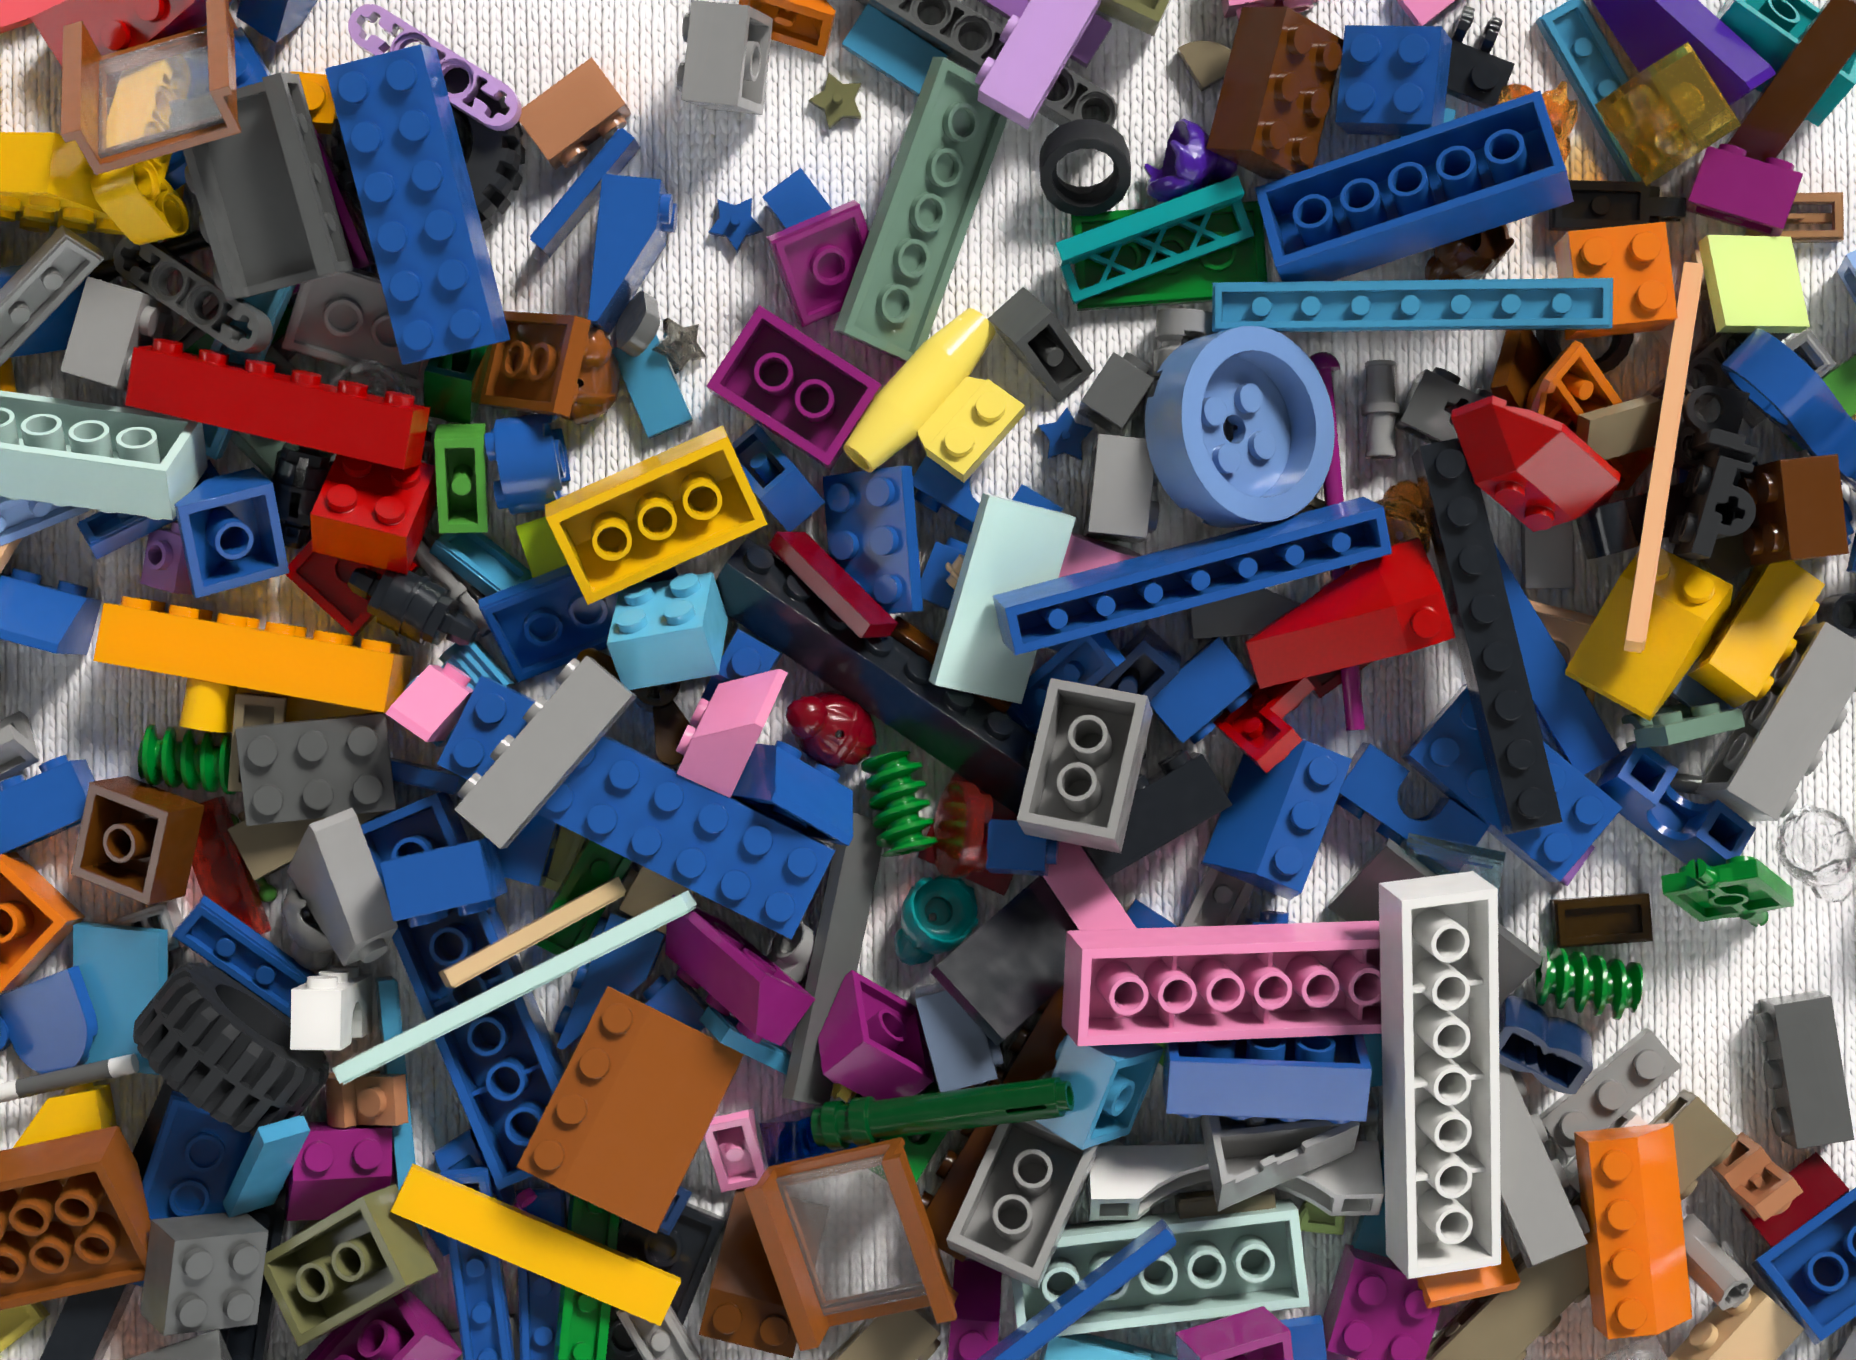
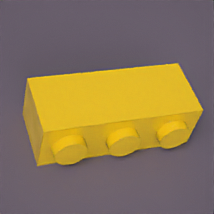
[1687,562,1825,708]

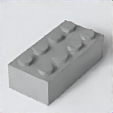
[1695,622,1856,822]

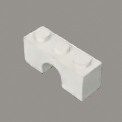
[290,966,373,1051]

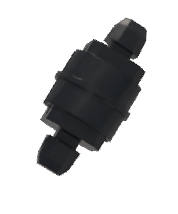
[270,442,337,549]
[348,568,479,646]

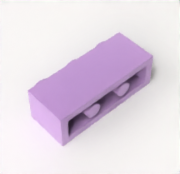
[975,0,1101,130]

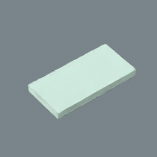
[929,493,1076,704]

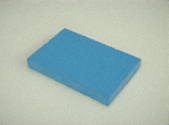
[73,922,168,1075]

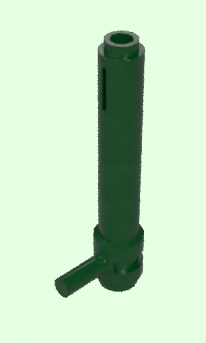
[811,1077,1074,1150]

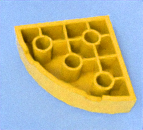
[0,132,185,242]

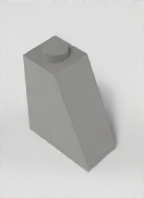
[287,808,398,967]

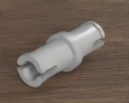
[1361,360,1400,460]

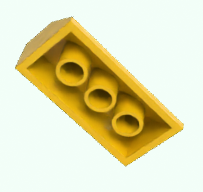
[545,425,768,605]

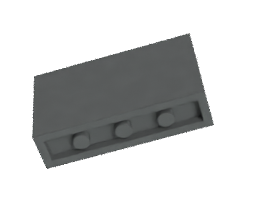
[170,72,354,300]

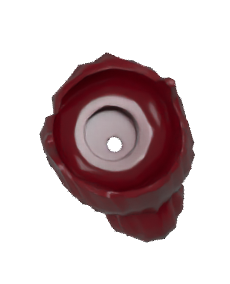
[785,691,877,770]

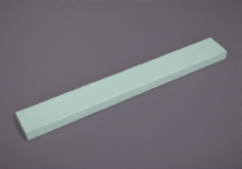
[332,889,697,1085]

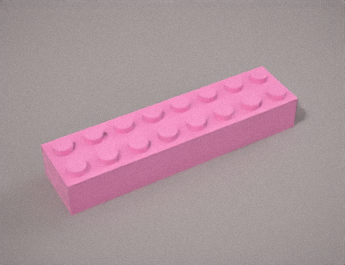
[1062,921,1382,1046]

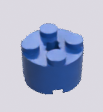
[484,413,571,515]

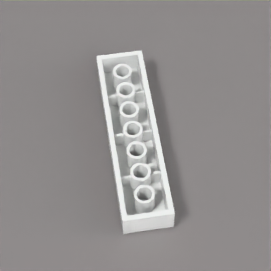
[1379,871,1501,1279]

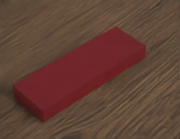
[769,532,898,638]

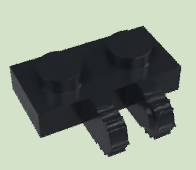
[1447,5,1515,109]

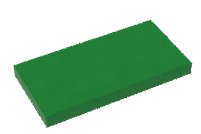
[1070,201,1268,311]

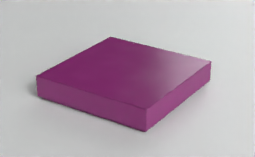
[767,200,869,328]

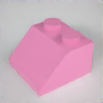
[676,669,788,798]

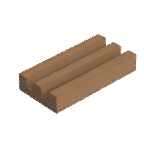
[1743,192,1844,243]

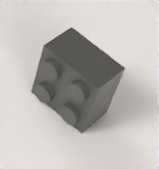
[140,1212,269,1336]

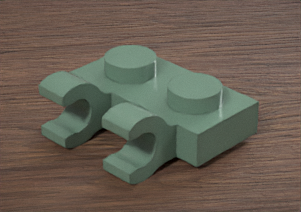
[1621,702,1745,748]

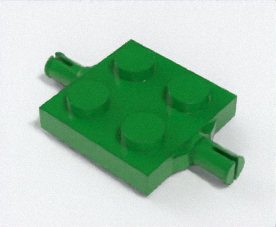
[1661,856,1794,927]

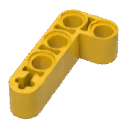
[91,56,192,245]
[179,678,377,733]

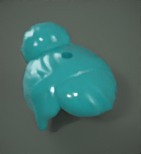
[894,875,978,966]

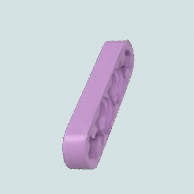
[348,4,522,131]

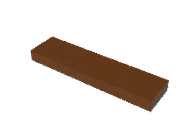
[1725,0,1856,162]

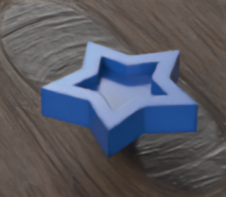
[708,198,764,253]
[1038,407,1093,461]

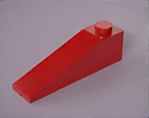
[1245,537,1456,689]

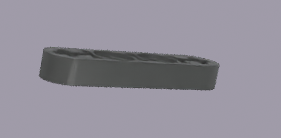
[113,237,273,354]

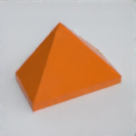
[739,0,836,56]

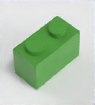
[434,423,490,534]

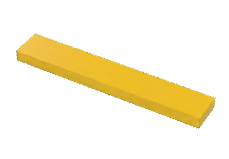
[390,1163,681,1326]

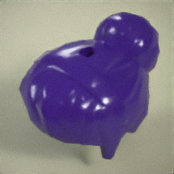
[1144,118,1238,202]

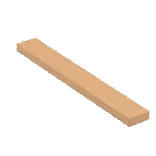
[1624,262,1704,653]

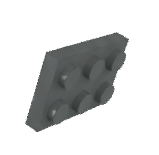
[235,712,396,826]

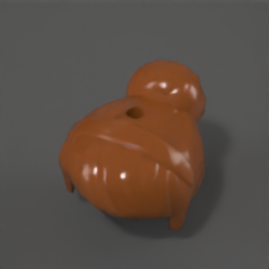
[561,326,620,425]

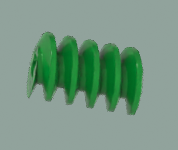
[138,724,237,795]
[861,751,938,857]
[1534,946,1643,1020]

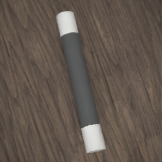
[0,1053,139,1103]

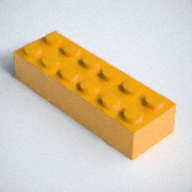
[93,596,414,713]

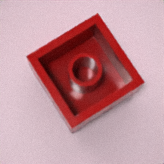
[310,454,436,575]

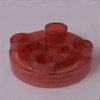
[933,780,993,879]

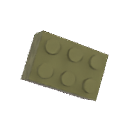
[263,1184,439,1347]

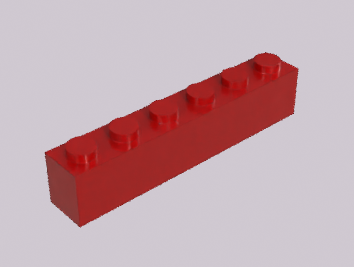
[125,338,430,469]

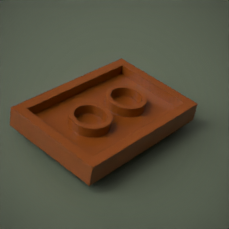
[479,311,591,417]

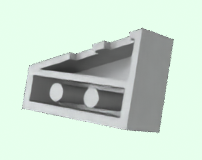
[1201,1115,1360,1211]

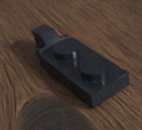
[1548,180,1686,231]

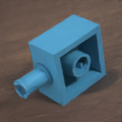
[1034,1035,1164,1150]

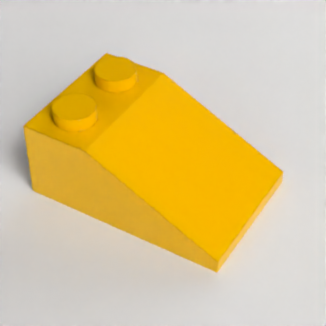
[1565,548,1733,721]

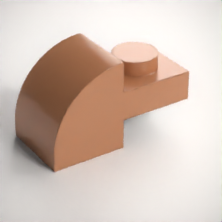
[325,1070,408,1128]
[1709,1132,1803,1222]

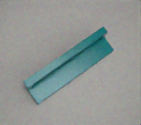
[1053,175,1254,305]

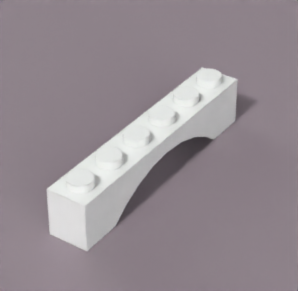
[1087,1137,1385,1221]

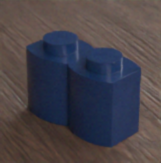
[1499,995,1593,1094]

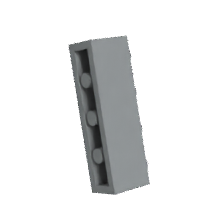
[454,656,637,849]
[1499,1063,1590,1268]

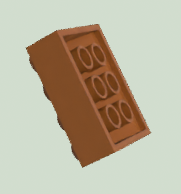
[517,986,744,1234]
[0,1125,151,1310]

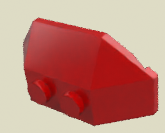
[1451,395,1620,532]

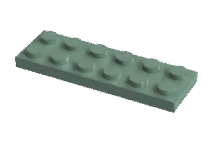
[834,57,1008,363]

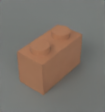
[519,57,631,170]

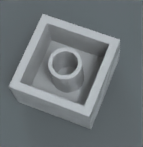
[677,0,773,115]
[60,276,174,392]
[1083,434,1160,543]

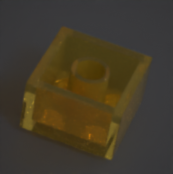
[1595,42,1741,186]

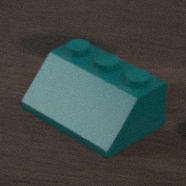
[1716,0,1856,127]

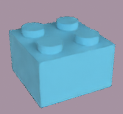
[607,572,728,690]

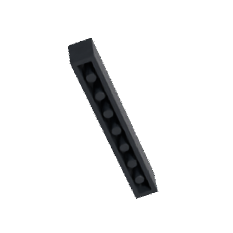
[1411,438,1563,835]
[716,537,1036,815]

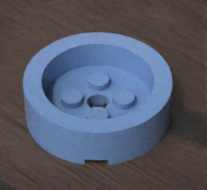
[1145,326,1335,528]

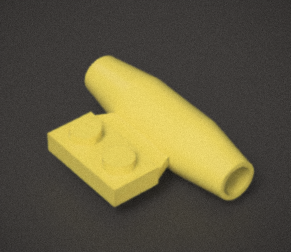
[843,308,1025,483]

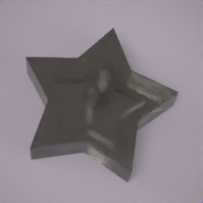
[651,317,706,374]

